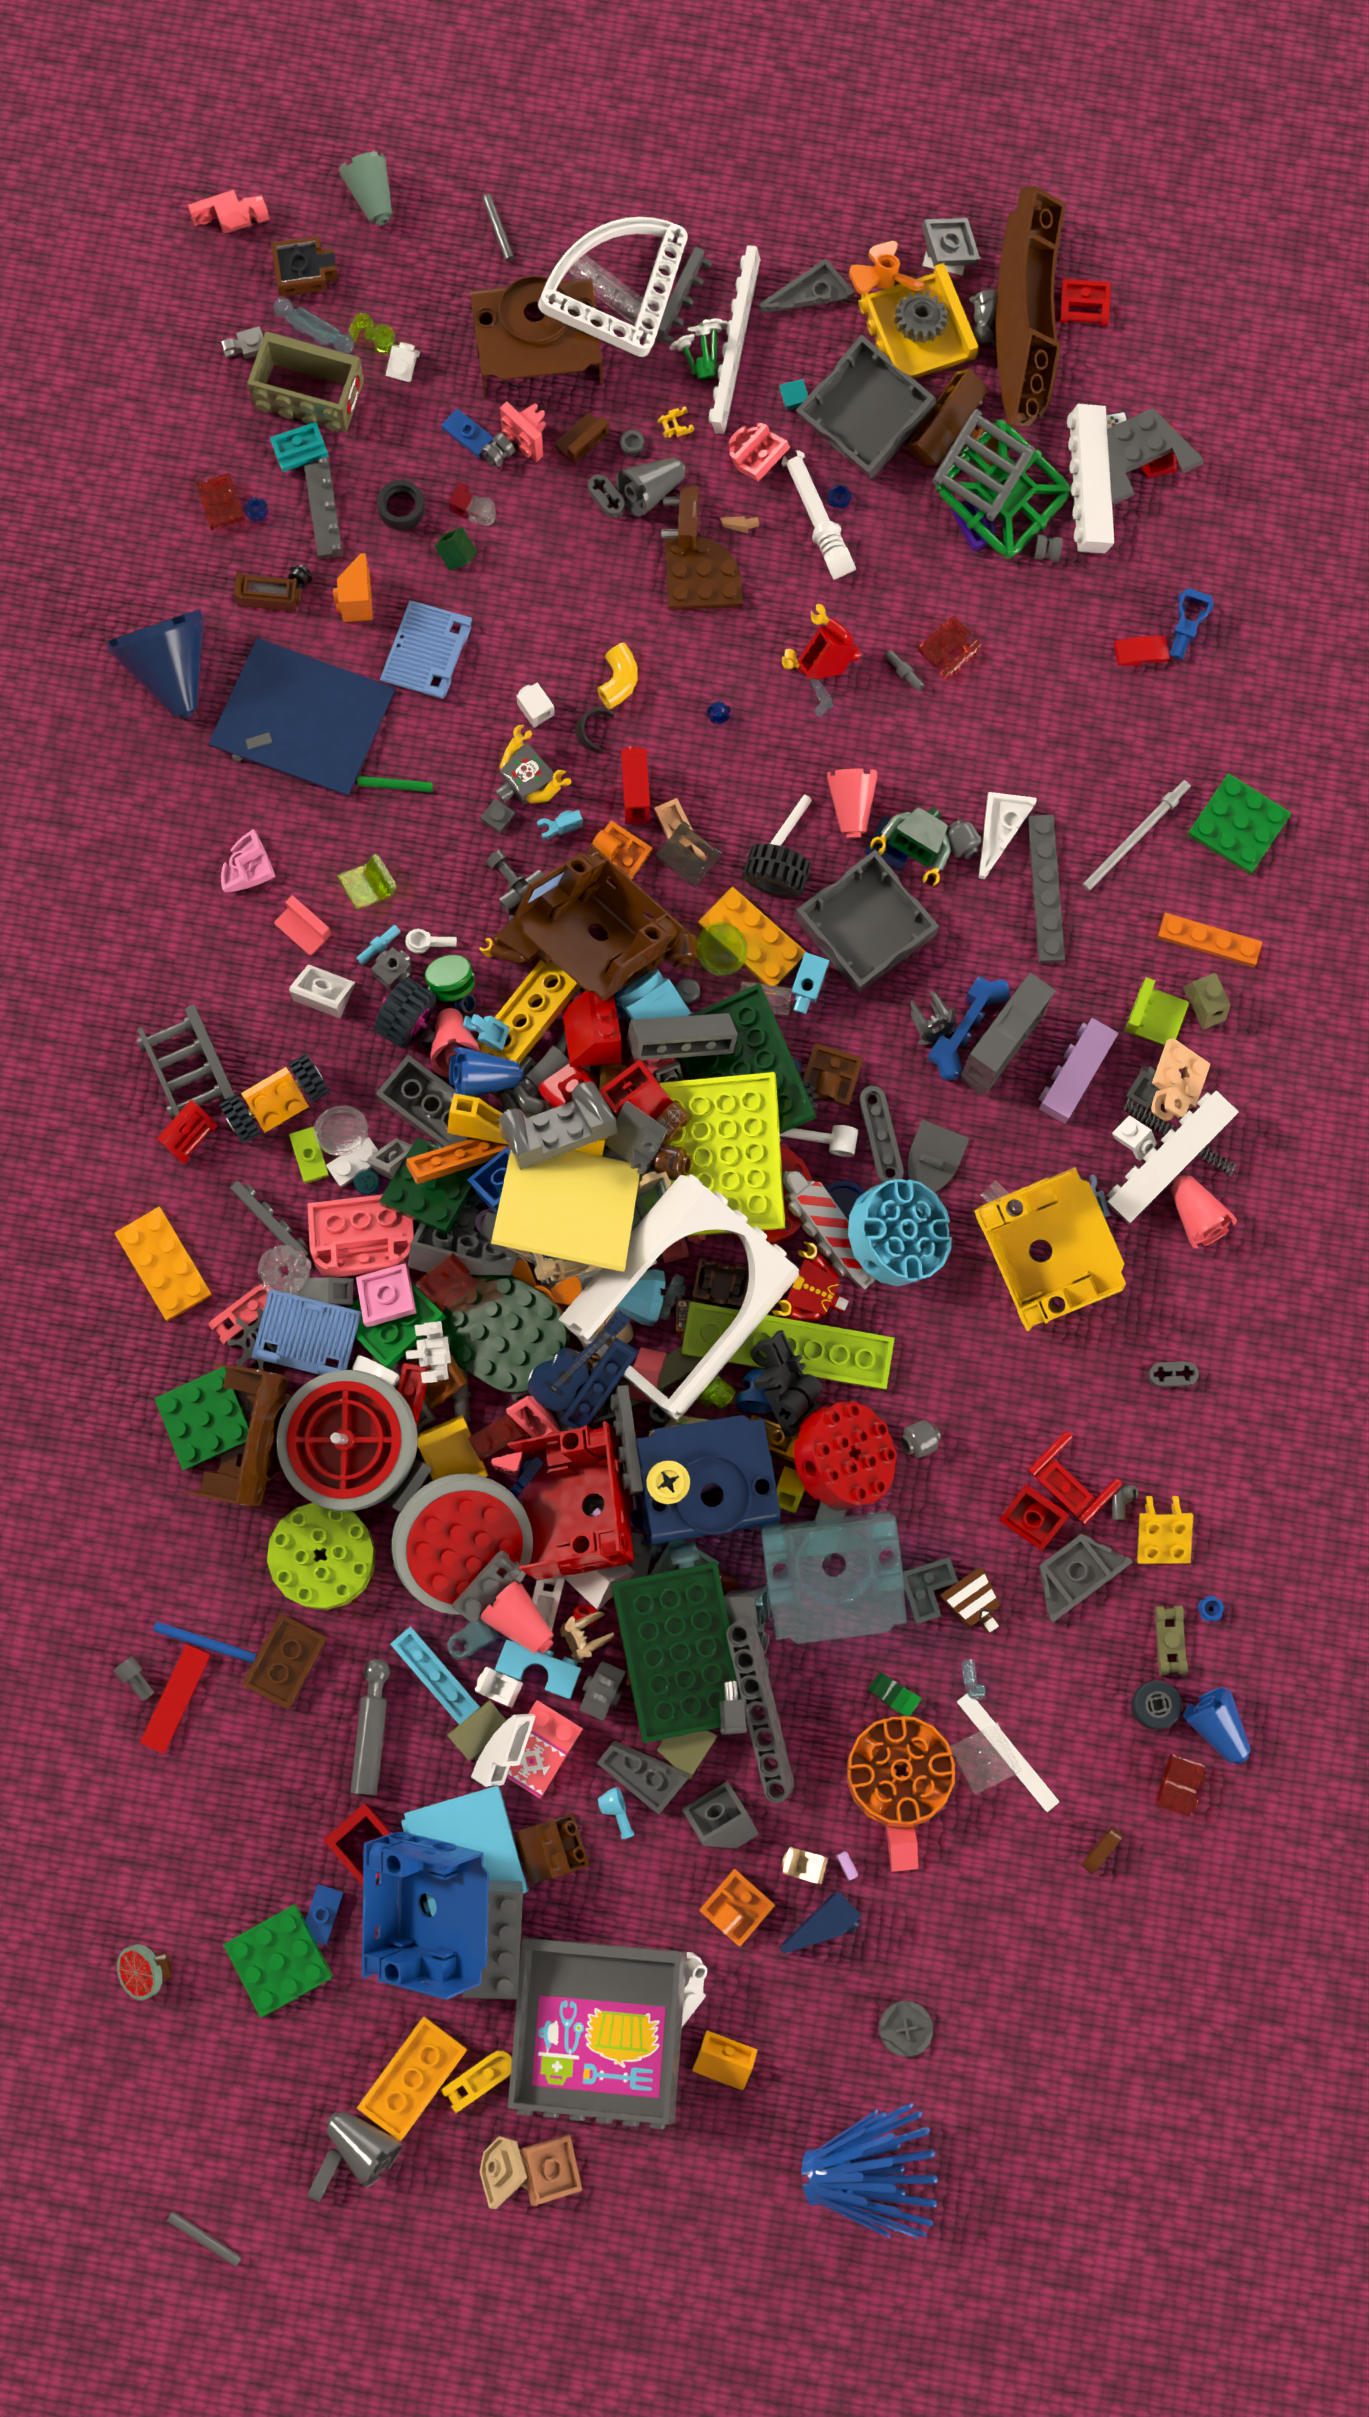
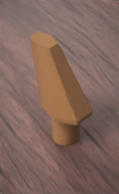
[719,516,759,533]

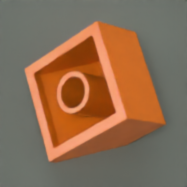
[333,553,373,622]

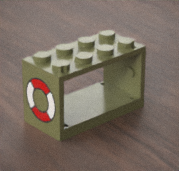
[247,331,364,433]

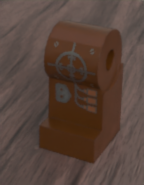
[656,1101,692,1148]

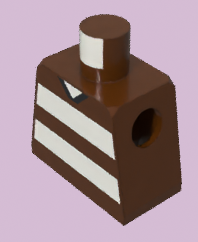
[938,1566,1000,1634]

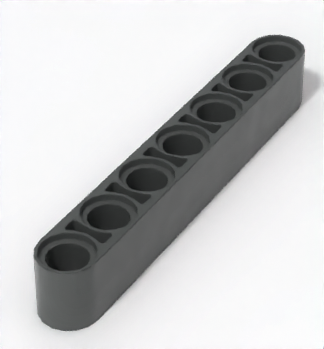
[727,1617,794,1803]

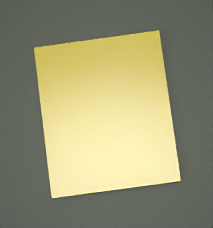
[491,1150,640,1272]

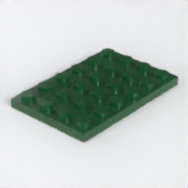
[680,983,817,1134]
[611,1562,747,1744]

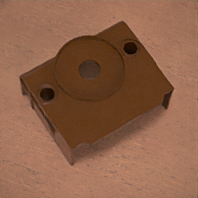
[470,276,603,398]
[513,845,684,1001]
[186,1362,290,1506]

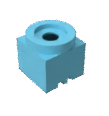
[615,969,691,1025]

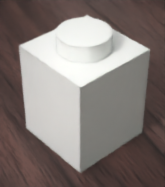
[516,683,555,728]

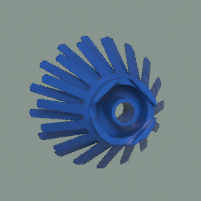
[802,2103,938,2239]

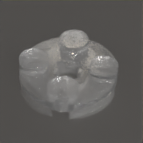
[258,1245,311,1295]

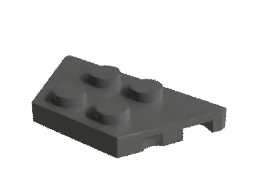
[1039,1534,1133,1623]

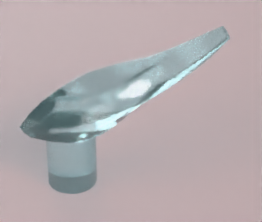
[809,678,833,717]

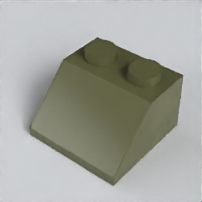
[448,1700,507,1762]

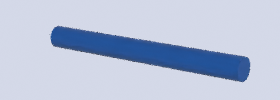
[153,1621,258,1664]

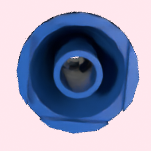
[449,1047,523,1097]
[1183,1687,1251,1765]

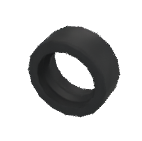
[377,480,425,530]

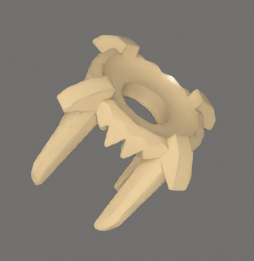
[560,1612,614,1663]

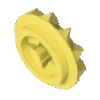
[647,1461,690,1505]

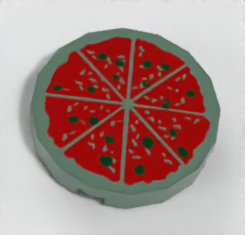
[117,1944,162,2001]

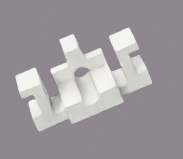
[406,1321,451,1383]

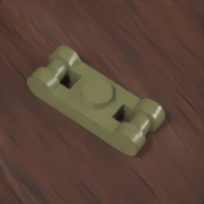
[1154,1605,1188,1676]

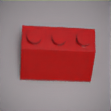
[562,991,622,1067]

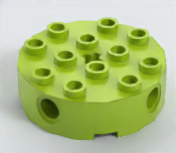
[267,1503,376,1610]

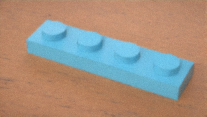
[390,1626,480,1725]

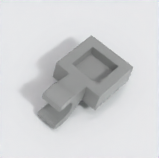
[222,326,263,359]

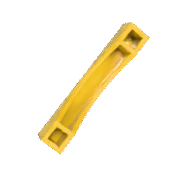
[447,1093,606,1157]

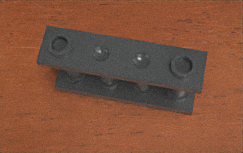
[136,1005,235,1120]

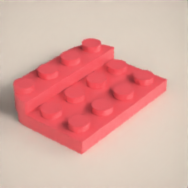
[308,1194,415,1277]

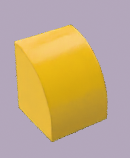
[776,1466,805,1513]

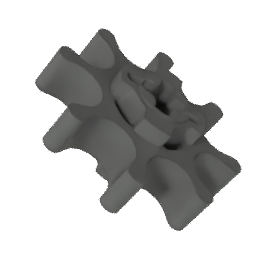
[227,1308,284,1371]

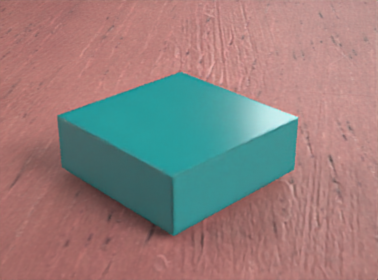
[779,379,808,410]

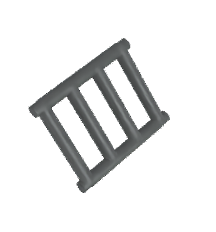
[932,409,1035,521]

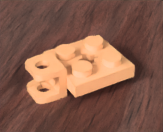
[1151,1038,1210,1121]

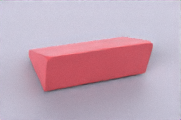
[491,1452,524,1477]

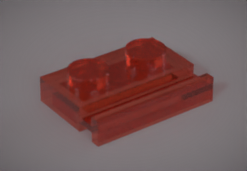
[196,472,245,531]
[416,1253,478,1311]

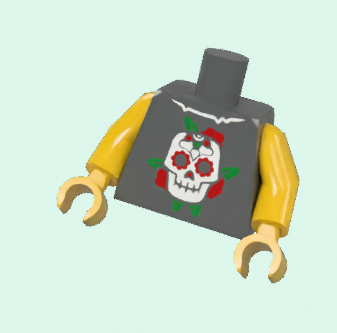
[495,725,571,804]

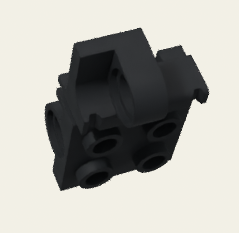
[750,1330,822,1437]

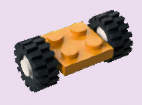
[219,1053,330,1144]

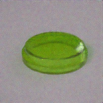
[697,922,747,976]

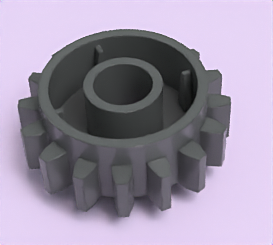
[894,291,948,343]

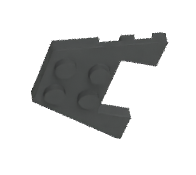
[1107,408,1204,504]

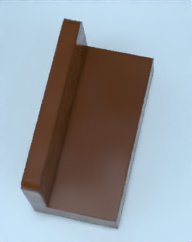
[555,413,609,465]

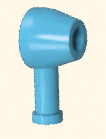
[598,1787,634,1839]

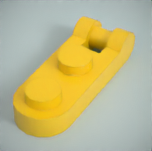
[441,2050,512,2113]

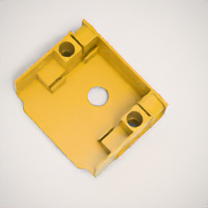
[975,1167,1126,1331]

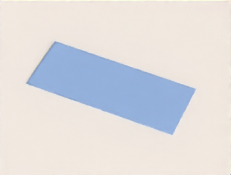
[528,872,564,903]

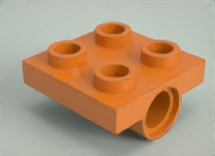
[591,821,653,886]
[699,1869,775,1947]

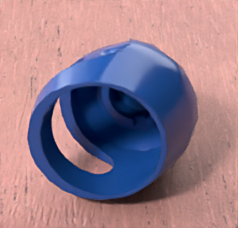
[735,1368,773,1413]

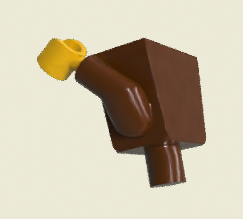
[479,917,552,965]

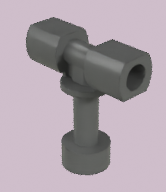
[486,849,544,914]

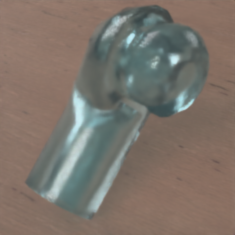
[962,1660,986,1700]

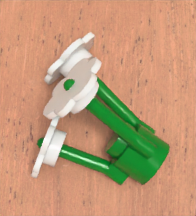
[669,319,728,380]

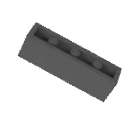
[627,1013,738,1061]

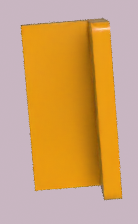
[693,2031,758,2090]

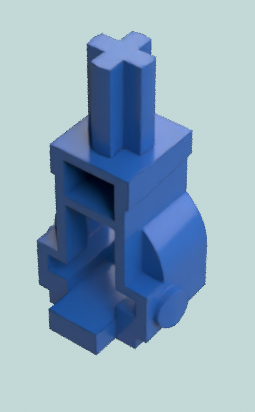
[1169,588,1214,660]

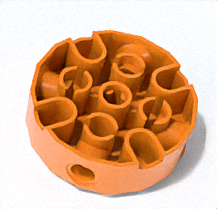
[847,1716,955,1828]

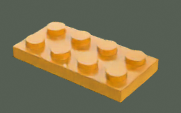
[698,886,806,991]
[115,1206,212,1322]
[357,2016,468,2142]

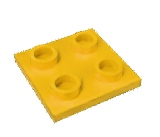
[1137,1496,1193,1564]

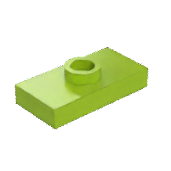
[289,1127,329,1184]

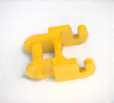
[658,407,694,437]

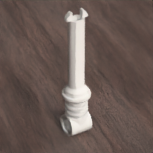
[782,450,856,580]

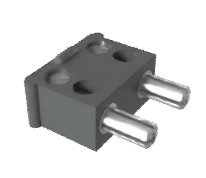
[719,1681,747,1735]

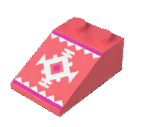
[506,1700,583,1799]

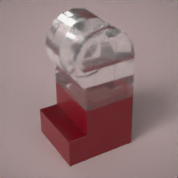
[449,482,496,526]

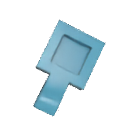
[537,810,583,840]
[463,1014,510,1051]

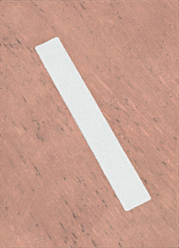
[957,1692,1059,1812]

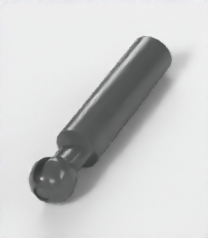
[350,1659,390,1795]

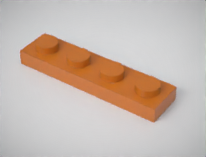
[1157,913,1262,968]
[406,1138,511,1184]

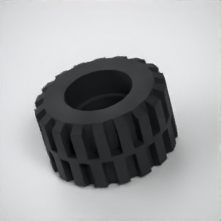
[742,844,812,898]

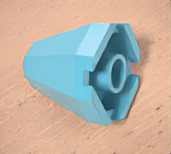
[614,1269,666,1326]

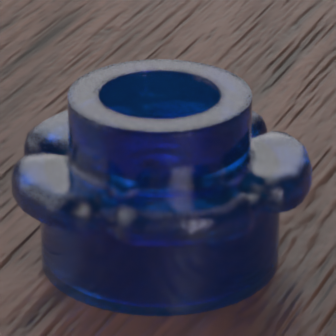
[827,485,852,509]
[244,497,268,521]
[707,701,731,724]

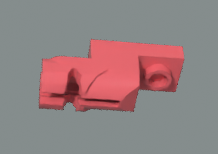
[188,190,270,233]

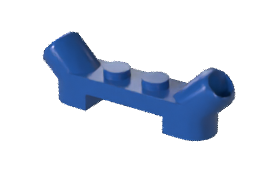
[927,975,1010,1081]

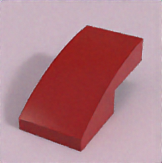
[1113,636,1170,666]

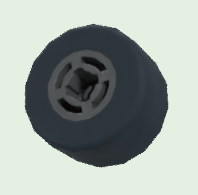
[1131,1681,1182,1730]

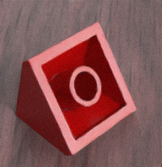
[999,1484,1069,1551]

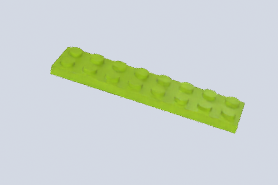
[680,1302,895,1389]

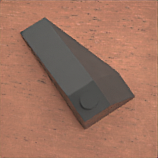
[408,1221,518,1275]
[724,1584,770,1689]

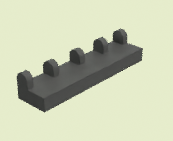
[655,246,712,345]
[304,458,343,560]

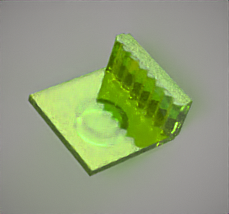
[337,854,397,910]

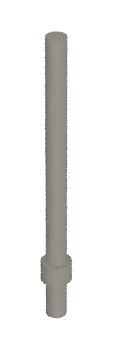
[1082,780,1191,891]

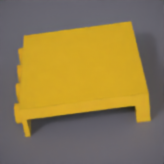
[859,263,978,379]

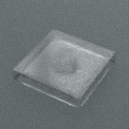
[949,1722,1022,1795]

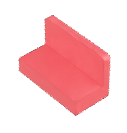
[275,895,332,956]

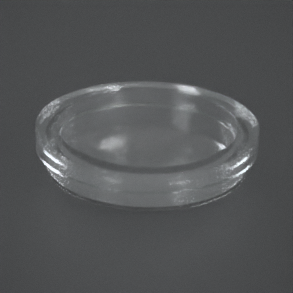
[314,1106,368,1156]

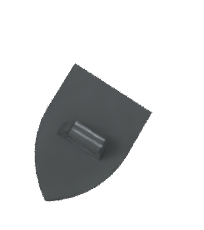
[907,1120,970,1193]

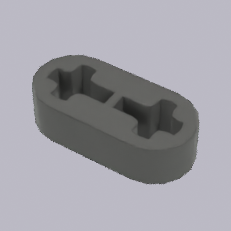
[588,474,625,519]
[1147,1362,1199,1388]
[307,2147,342,2203]

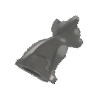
[969,290,997,346]

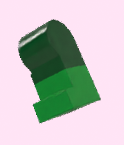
[867,1672,922,1717]

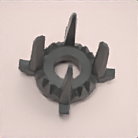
[910,991,956,1045]

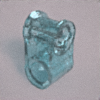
[448,1617,499,1660]

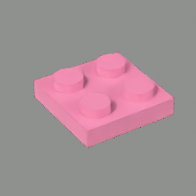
[356,1263,417,1327]

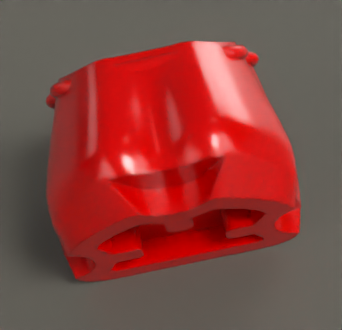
[539,1064,597,1109]

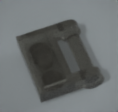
[655,821,723,888]

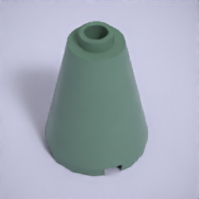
[339,152,392,226]

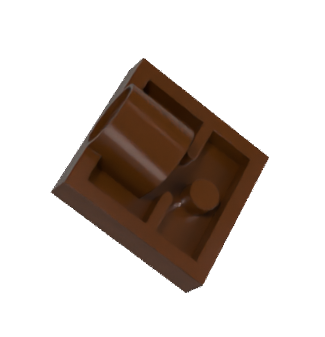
[804,1043,863,1107]

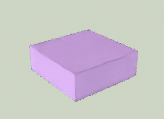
[835,1851,858,1881]

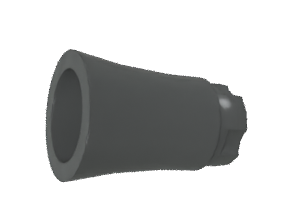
[518,1046,569,1099]

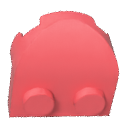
[729,423,790,481]

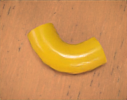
[597,643,638,710]

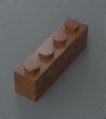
[905,369,989,466]

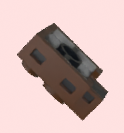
[271,236,339,297]

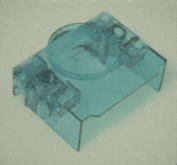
[759,1511,907,1644]

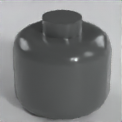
[676,978,701,1006]

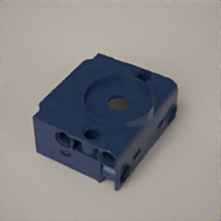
[635,1415,780,1546]

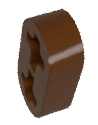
[1081,1826,1123,1875]

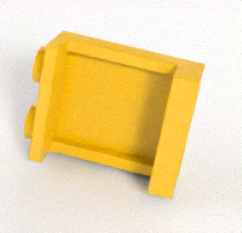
[417,1415,488,1481]

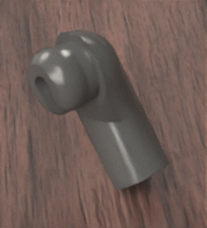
[512,1085,546,1115]
[1112,1484,1139,1521]

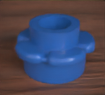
[1198,1596,1224,1622]

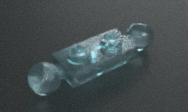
[273,298,354,354]

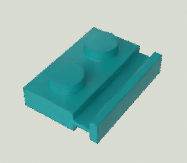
[270,422,329,473]

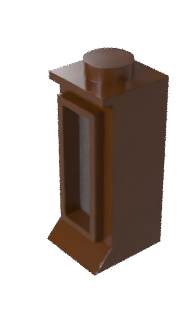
[234,572,303,611]

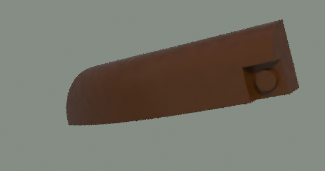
[996,186,1066,427]

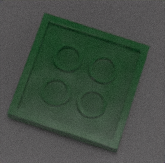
[379,1137,483,1235]

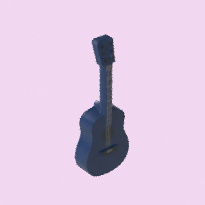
[527,1309,629,1411]

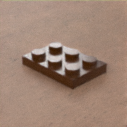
[241,1613,328,1710]

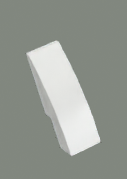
[471,1714,536,1787]

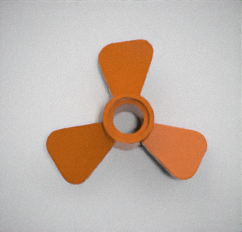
[849,241,924,295]
[511,1259,582,1305]

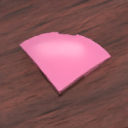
[221,829,276,893]

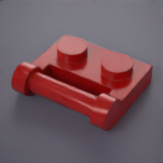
[1059,279,1111,326]
[157,1100,218,1165]

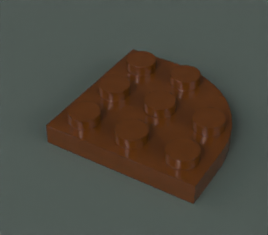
[665,537,743,610]

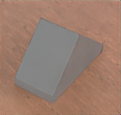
[367,1138,412,1180]

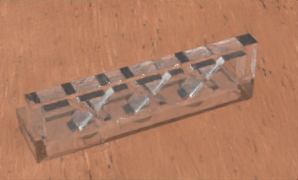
[570,255,658,329]

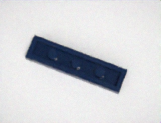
[560,1337,638,1429]

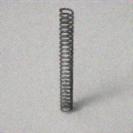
[1124,1098,1236,1177]

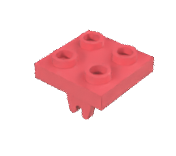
[500,402,545,463]

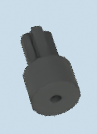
[113,1656,154,1701]

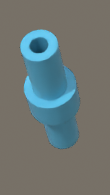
[356,925,401,965]

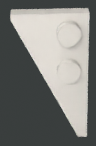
[979,792,1037,879]

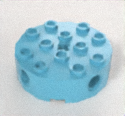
[848,1179,952,1286]

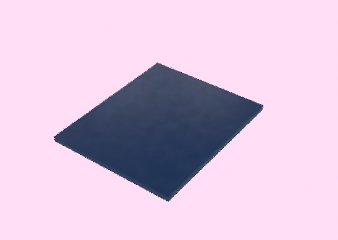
[208,638,396,797]

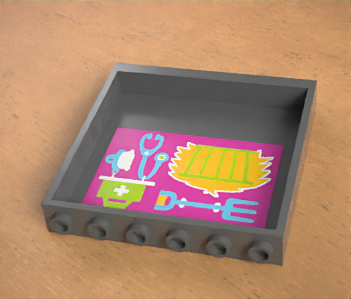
[508,1938,687,2129]

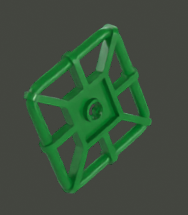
[936,420,1072,559]

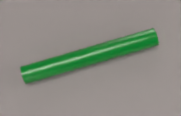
[357,776,433,792]

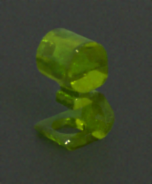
[349,313,396,354]
[696,1376,735,1409]

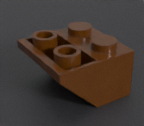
[515,1813,590,1885]

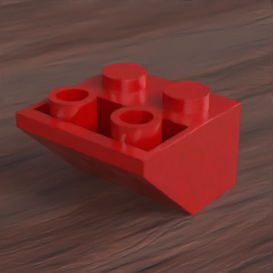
[599,1059,673,1120]

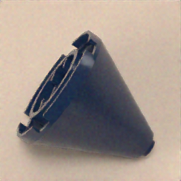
[105,608,204,719]

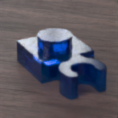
[509,1456,545,1498]

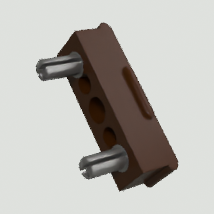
[661,485,699,550]

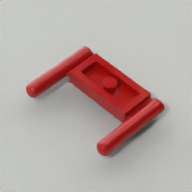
[1027,1431,1122,1525]

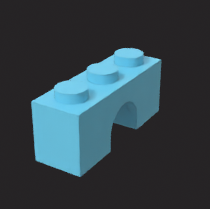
[495,1640,582,1700]

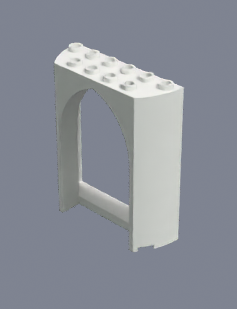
[558,1174,799,1422]

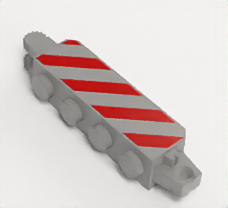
[782,1171,875,1289]

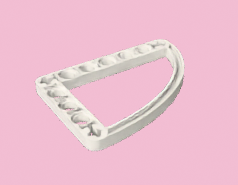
[538,217,687,357]

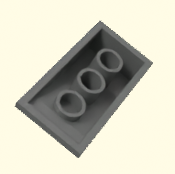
[376,1055,471,1147]

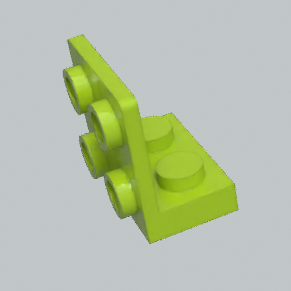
[1124,977,1189,1046]

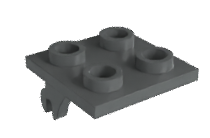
[605,1101,668,1174]

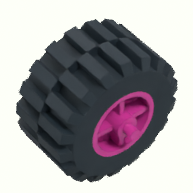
[374,978,436,1049]

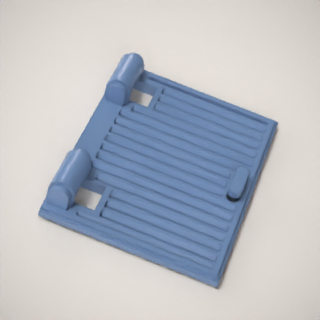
[380,600,472,699]
[252,1288,361,1375]

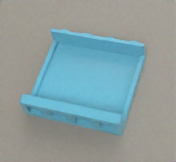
[401,1785,529,1917]

